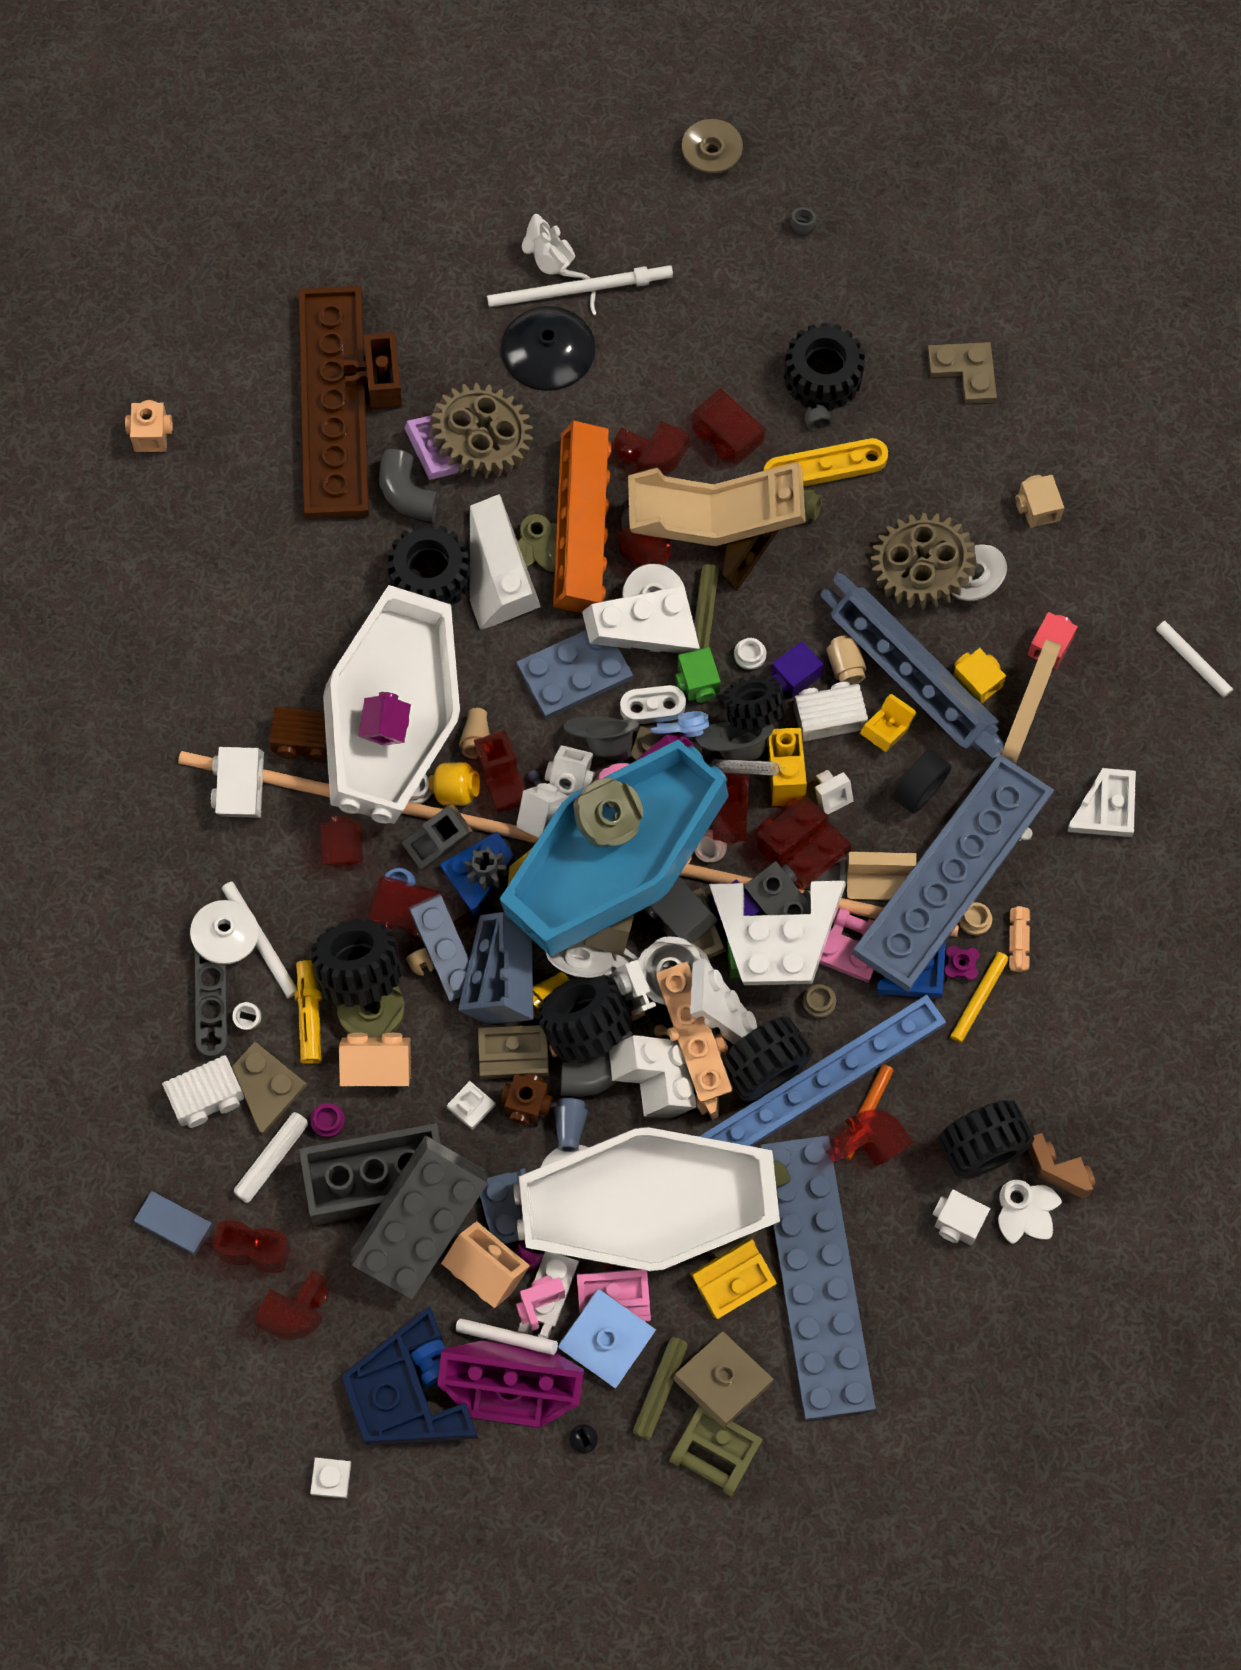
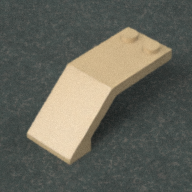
[628,462,806,546]

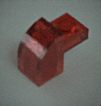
[615,421,690,475]
[474,730,525,813]
[826,1110,913,1166]
[253,1270,329,1340]

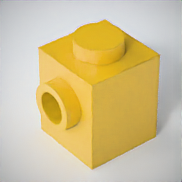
[953,648,1006,704]

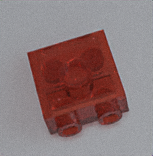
[757,795,852,890]

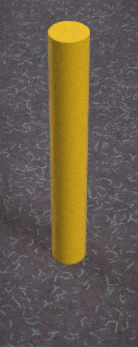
[950,952,1009,1044]

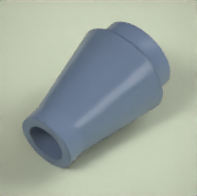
[554,1098,588,1152]

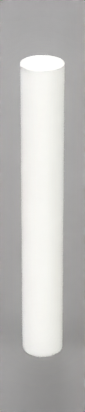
[1156,621,1233,698]
[456,1318,558,1355]

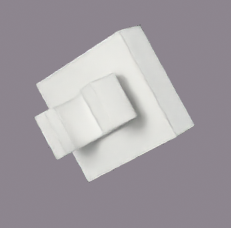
[815,770,853,816]
[447,1081,495,1130]

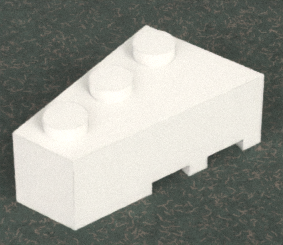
[582,586,700,654]

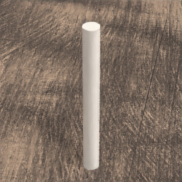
[222,882,298,999]

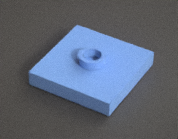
[558,1289,656,1388]

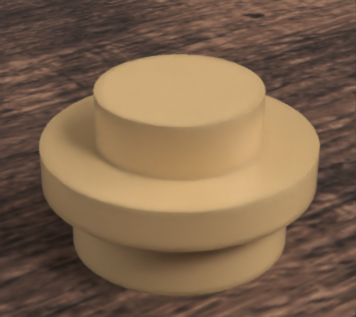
[959,902,992,936]

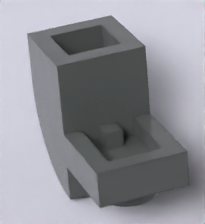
[402,804,473,870]

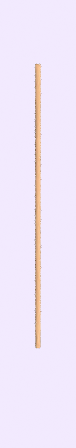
[179,751,959,937]

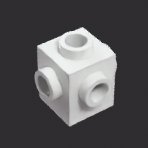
[545,745,595,796]

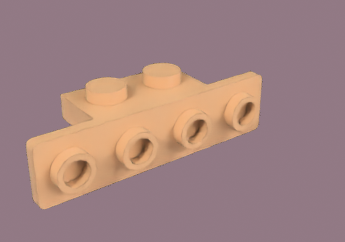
[656,962,732,1102]

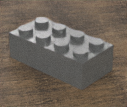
[299,1123,441,1226]
[351,1135,488,1299]

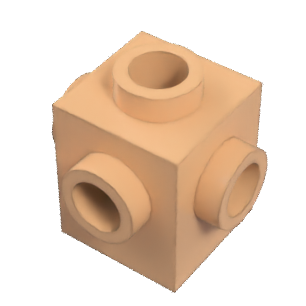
[125,400,173,452]

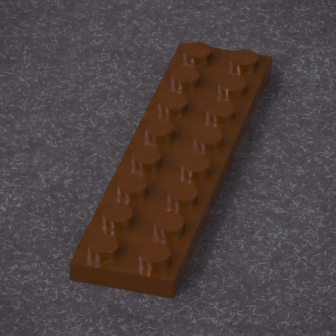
[299,286,369,519]

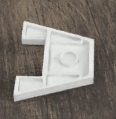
[709,881,846,985]

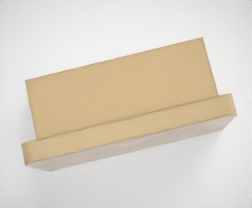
[847,852,916,901]

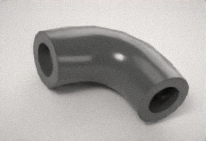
[379,449,439,523]
[560,1031,633,1097]

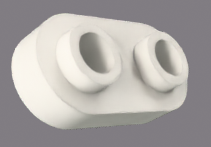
[620,685,686,724]

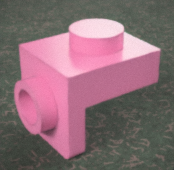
[516,1276,565,1331]

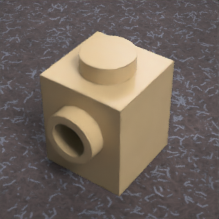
[1015,475,1064,528]

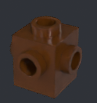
[500,1073,553,1126]

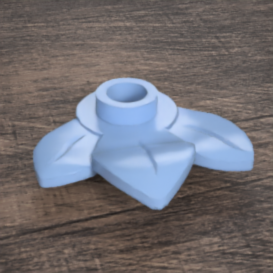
[650,711,709,737]

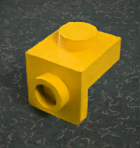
[860,694,916,752]

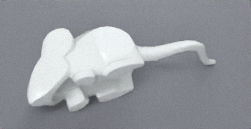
[522,214,596,315]

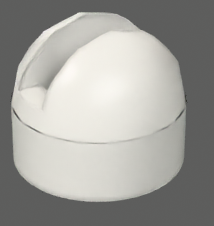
[233,1002,261,1030]

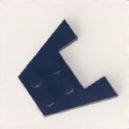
[342,1306,479,1445]

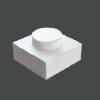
[310,1458,351,1499]

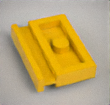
[690,1238,777,1319]

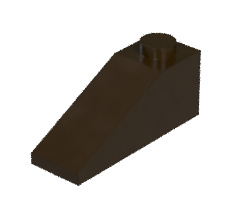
[722,530,779,591]

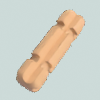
[1009,906,1030,972]

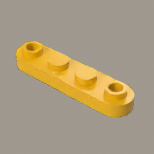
[764,438,888,487]

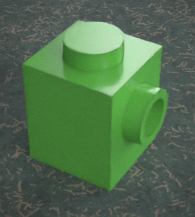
[675,647,721,703]

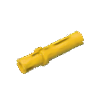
[295,960,322,1064]

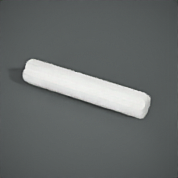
[234,1112,308,1203]

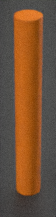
[838,1064,894,1160]

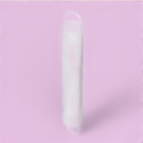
[710,759,785,775]

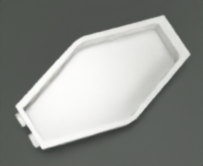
[323,585,460,824]
[514,1127,780,1271]

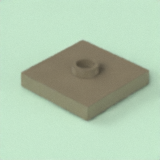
[673,1331,774,1428]

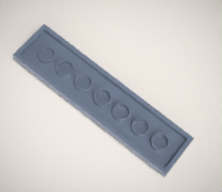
[852,755,1054,992]
[760,1135,876,1421]

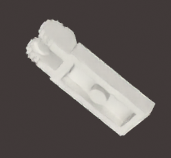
[517,1251,579,1339]

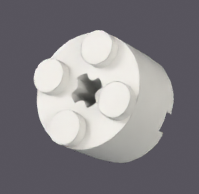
[638,936,711,1007]

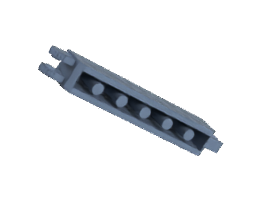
[820,572,1005,758]

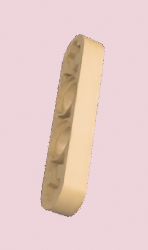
[1001,639,1062,764]

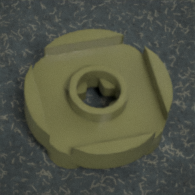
[573,778,643,847]
[337,986,405,1038]

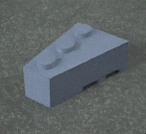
[458,912,533,1024]

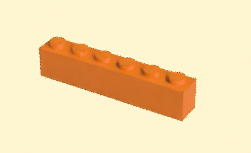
[553,420,611,614]

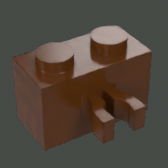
[343,332,402,409]

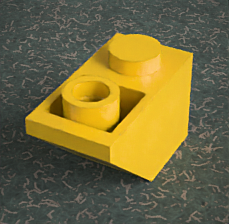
[768,728,807,806]

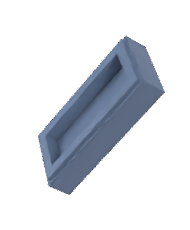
[134,1191,213,1255]

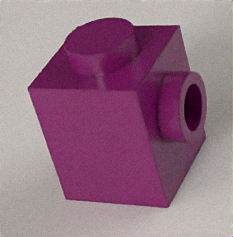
[358,692,411,746]

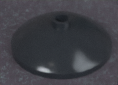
[501,306,595,391]

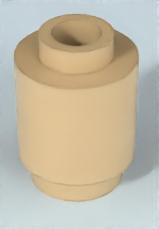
[826,635,866,685]

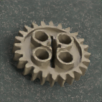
[429,383,533,479]
[871,513,977,609]

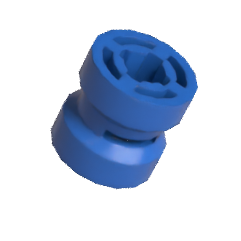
[410,1339,446,1388]

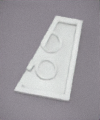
[690,958,757,1044]

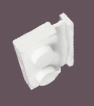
[612,959,656,1016]

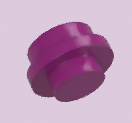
[310,1103,345,1138]

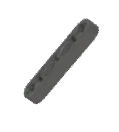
[195,950,228,1060]

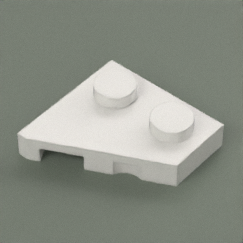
[1068,768,1136,837]

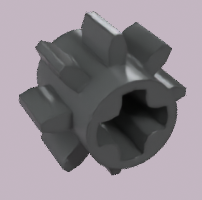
[464,846,508,891]

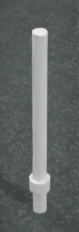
[487,265,673,308]

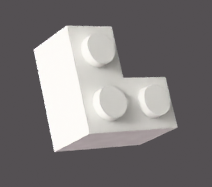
[609,1035,696,1118]

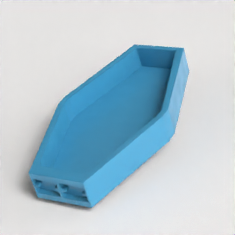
[500,740,729,956]

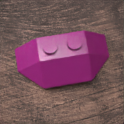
[438,1341,584,1428]

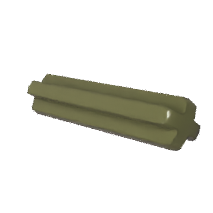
[694,564,719,649]
[633,1337,688,1440]

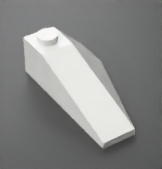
[470,494,541,630]

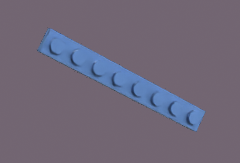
[699,995,946,1146]

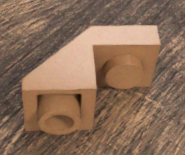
[1027,1133,1095,1199]

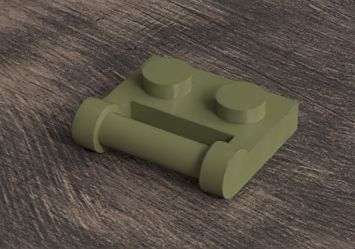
[669,1405,763,1497]

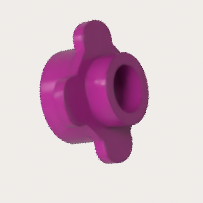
[944,945,980,980]

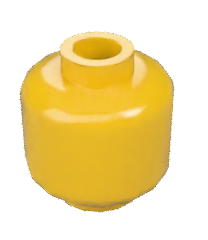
[429,762,480,806]

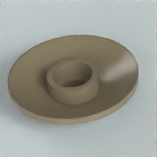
[682,119,743,173]

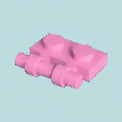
[819,908,874,983]

